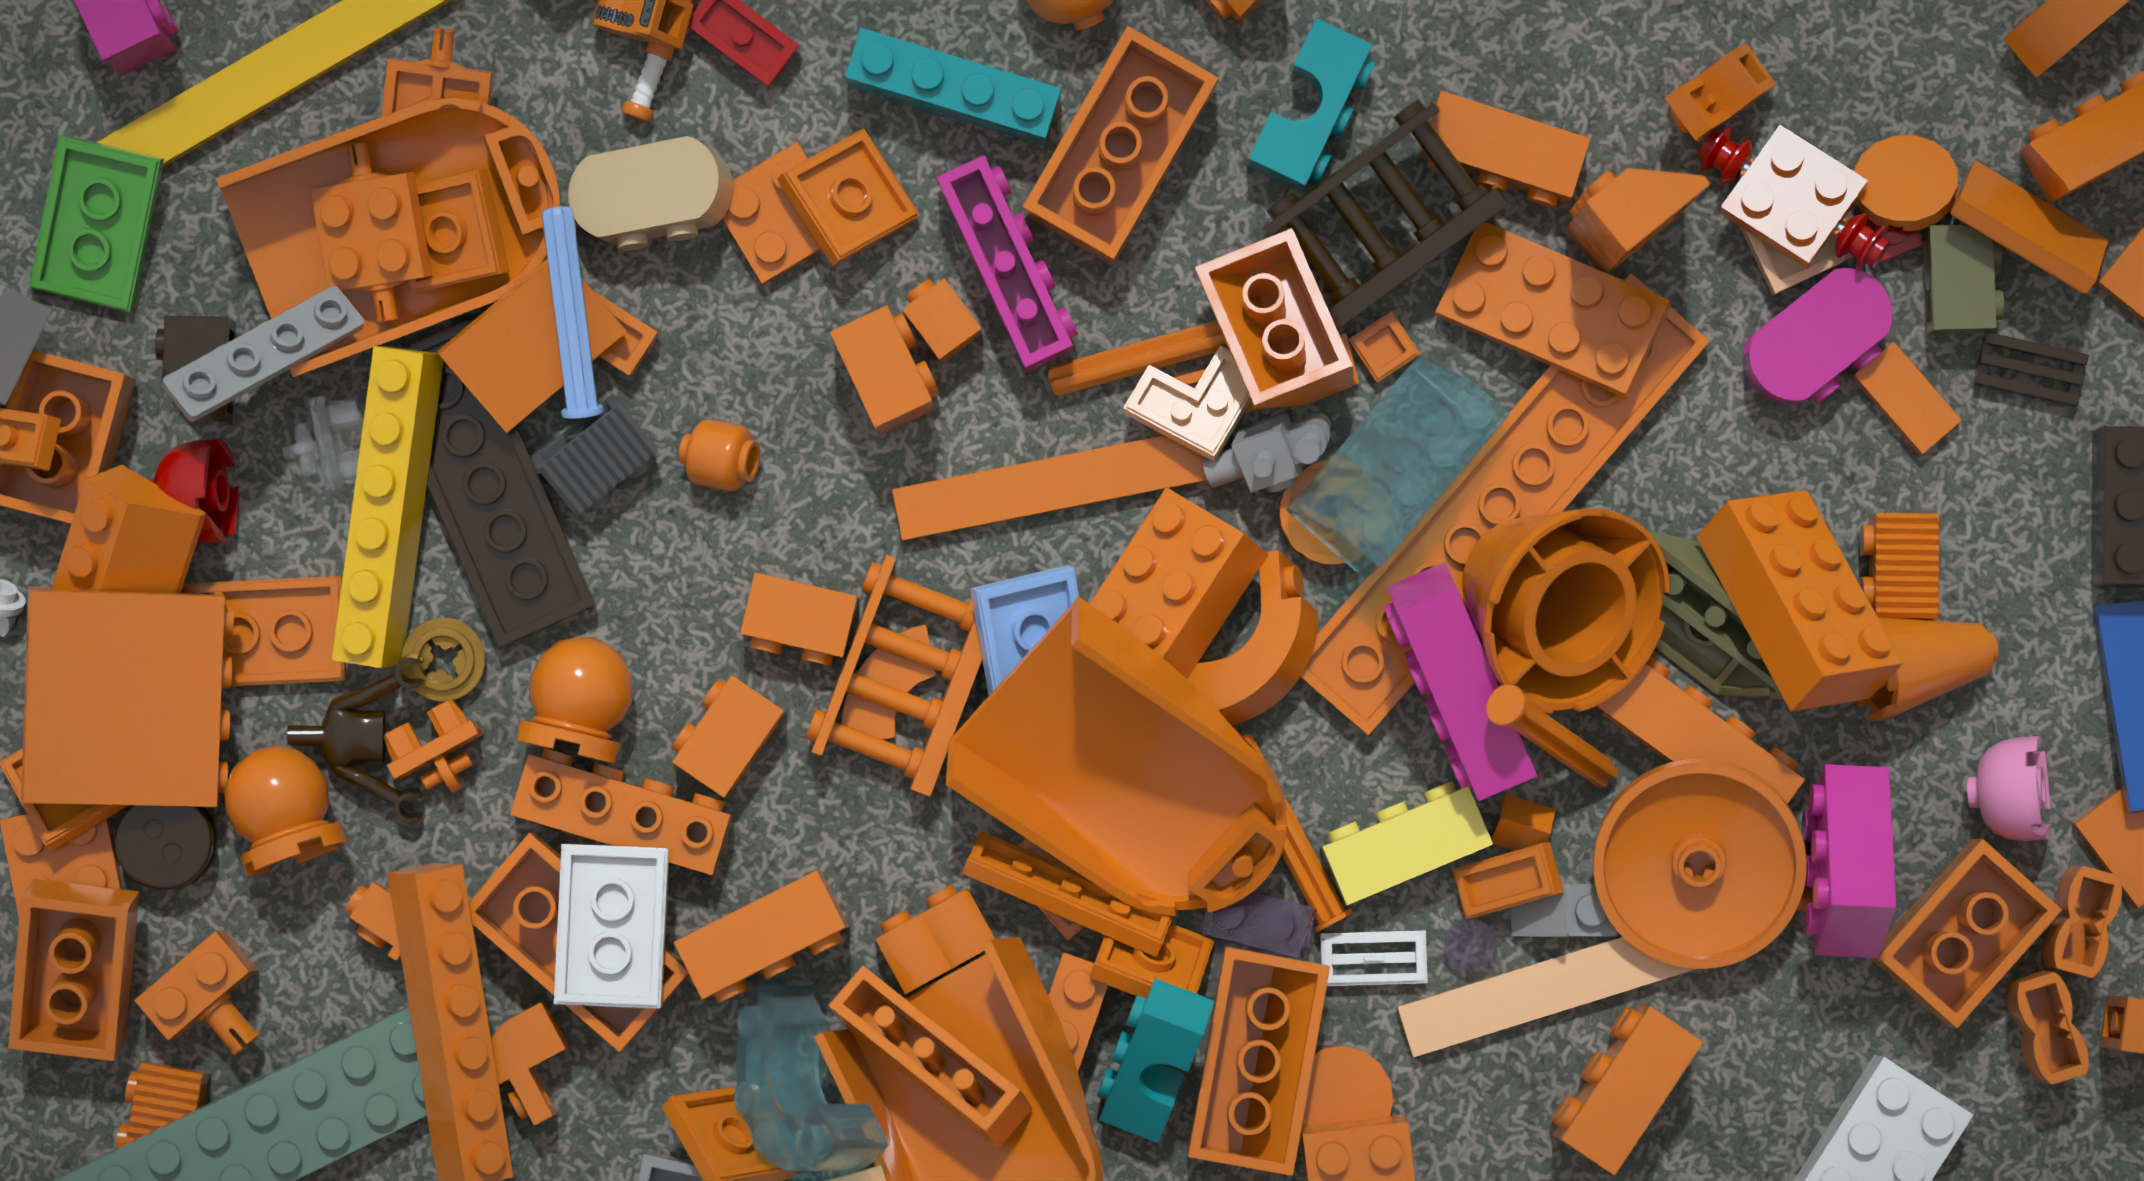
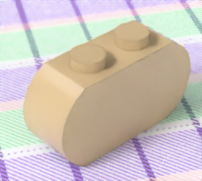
[568,136,733,251]

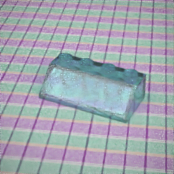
[1286,357,1510,579]

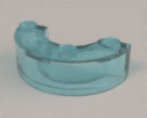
[734,984,889,1171]

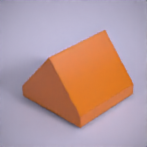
[1491,793,1556,851]

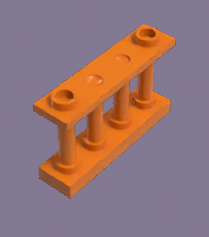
[805,555,982,797]

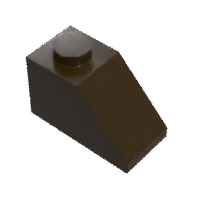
[155,315,236,426]

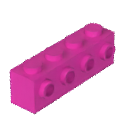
[937,155,1078,373]

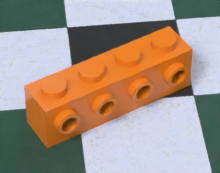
[510,748,734,875]

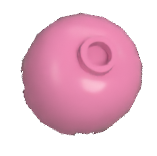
[1967,736,2051,841]

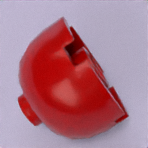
[150,438,239,544]

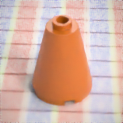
[1856,617,1999,721]

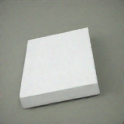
[554,844,669,1009]

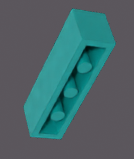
[845,27,1061,147]

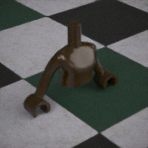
[287,653,424,824]

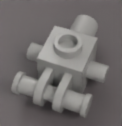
[1202,412,1331,493]

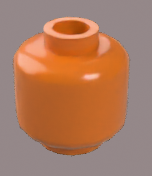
[679,419,760,492]

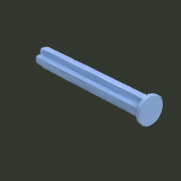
[542,206,604,418]

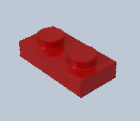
[687,0,800,89]

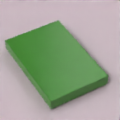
[28,135,164,312]

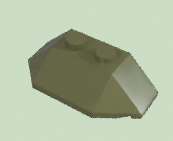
[1648,531,1784,699]

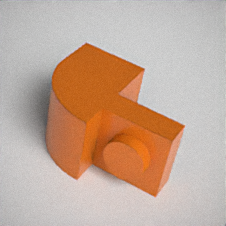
[1664,43,1777,142]
[491,1001,570,1126]

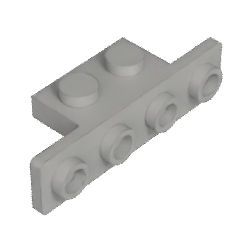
[162,286,364,422]

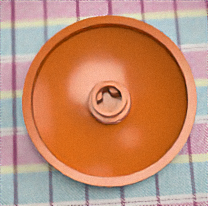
[1593,758,1807,969]

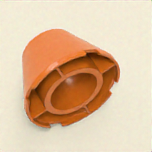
[1462,508,1670,714]

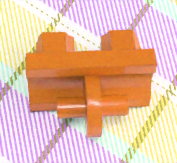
[383,699,484,793]

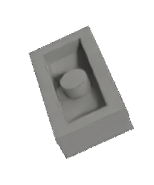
[1511,884,1618,937]

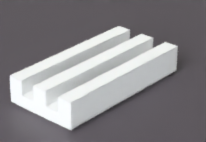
[1320,930,1427,986]

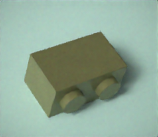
[1922,224,2004,335]

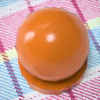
[516,637,633,764]
[224,745,348,877]

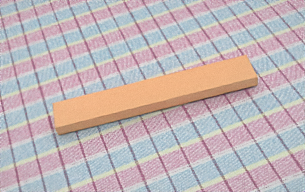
[1397,936,1695,1058]

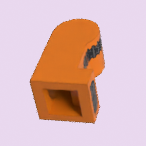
[591,0,694,49]

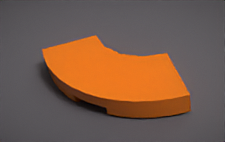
[842,624,937,740]

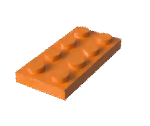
[1435,222,1671,399]

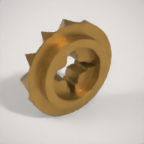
[401,618,486,701]

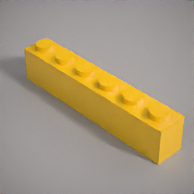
[332,346,444,668]

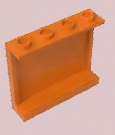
[21,586,234,807]

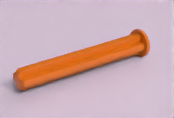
[1048,320,1229,396]
[1486,684,1618,788]
[1242,734,1353,932]

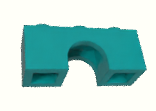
[1247,18,1376,192]
[1097,978,1214,1143]

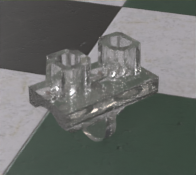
[282,395,363,495]

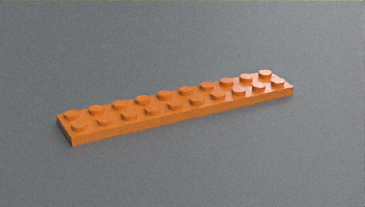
[1300,273,1710,736]

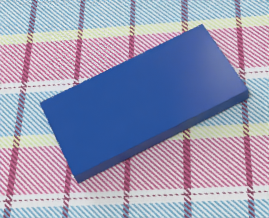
[2093,600,2144,814]

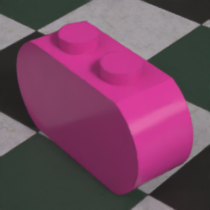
[1743,268,1892,405]

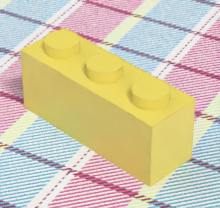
[1320,781,1493,905]

